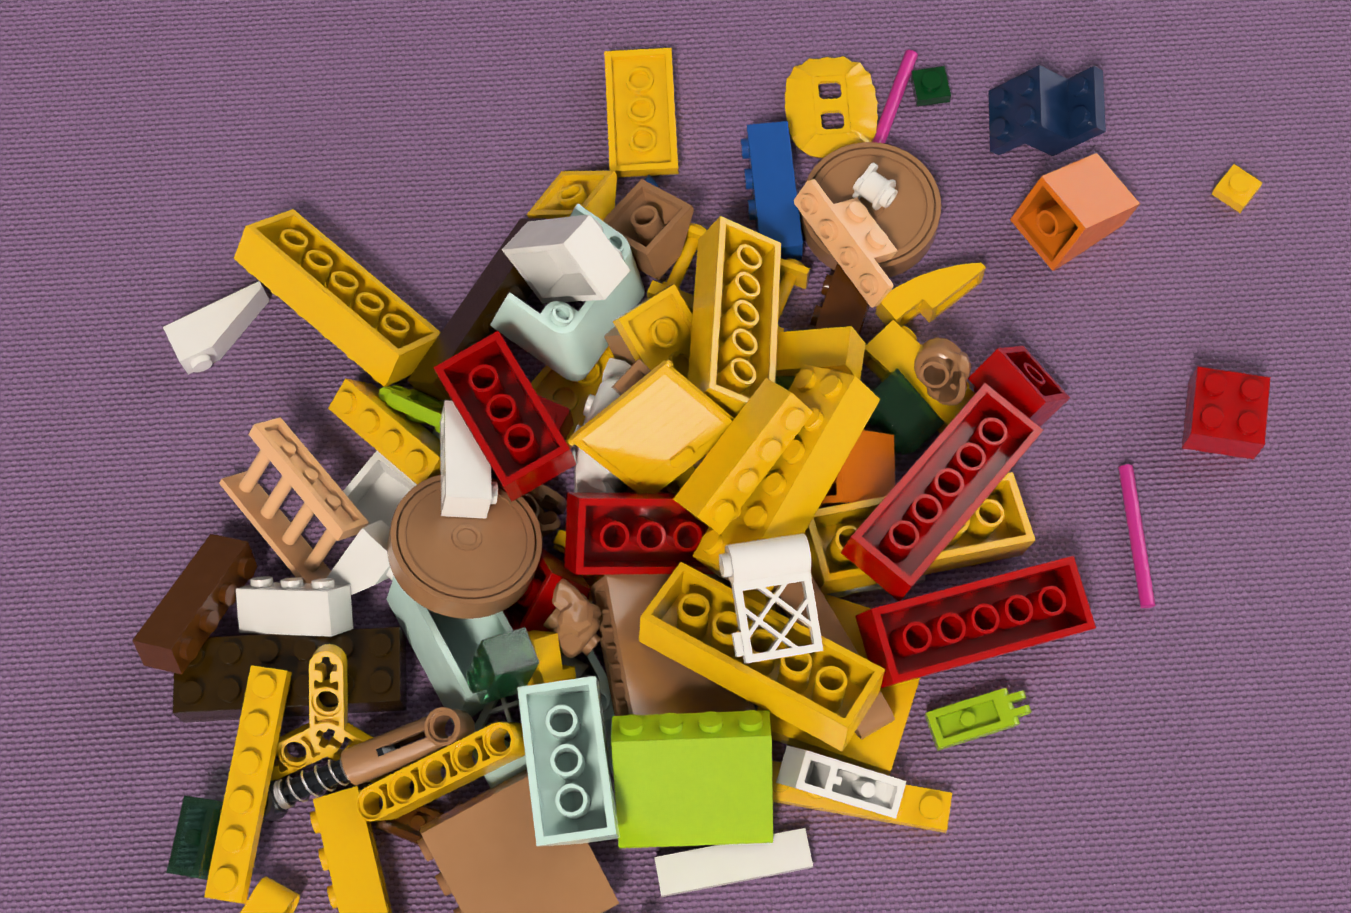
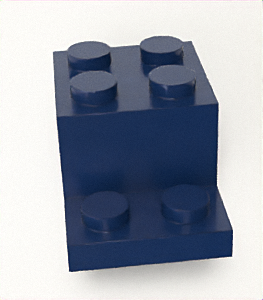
[988,65,1106,156]

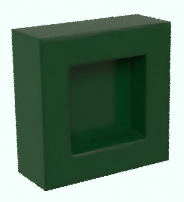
[910,66,951,107]

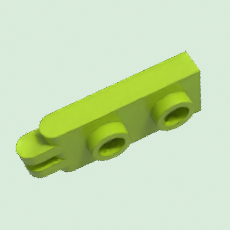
[378,385,444,433]
[925,688,1032,751]

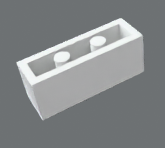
[236,576,353,637]

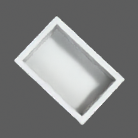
[502,214,631,303]
[343,451,417,528]

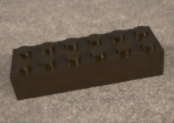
[172,627,407,723]

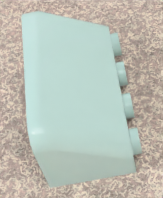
[386,577,520,725]

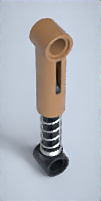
[262,707,475,822]

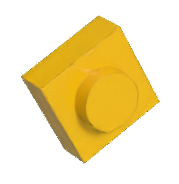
[1212,164,1263,213]

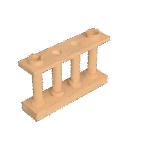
[219,417,369,583]

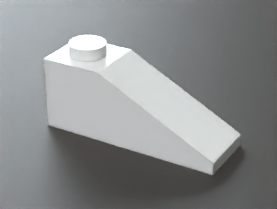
[163,281,270,375]
[440,400,498,519]
[327,520,394,595]
[776,745,907,819]

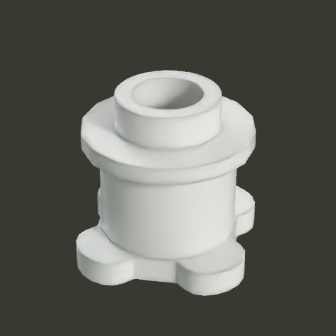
[852,162,898,210]

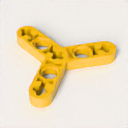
[271,644,411,783]

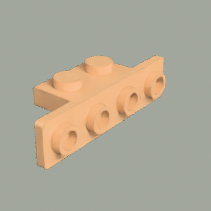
[794,179,898,308]

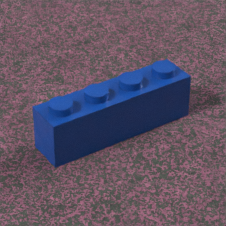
[740,121,803,261]

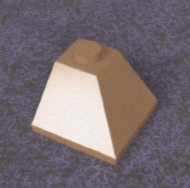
[603,179,694,280]

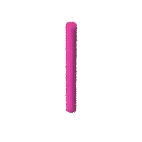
[872,50,918,144]
[1118,464,1156,608]

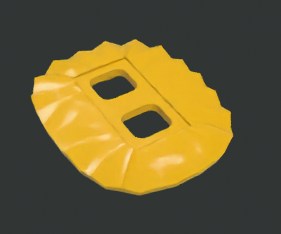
[785,56,878,159]

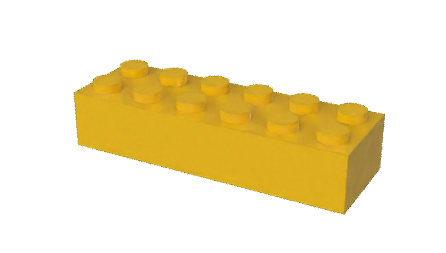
[234,209,441,387]
[688,216,781,419]
[693,364,880,593]
[804,472,1035,595]
[639,562,885,752]

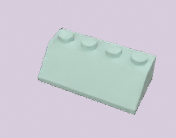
[517,676,620,847]

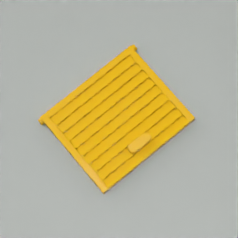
[568,359,734,493]

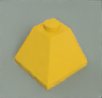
[527,170,617,221]

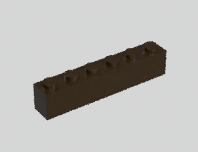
[408,218,546,402]

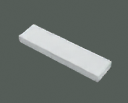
[654,828,813,897]

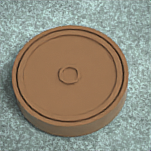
[800,142,941,278]
[387,474,542,619]

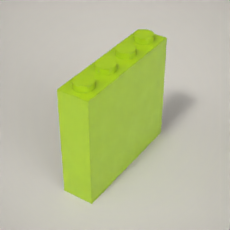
[611,710,773,848]

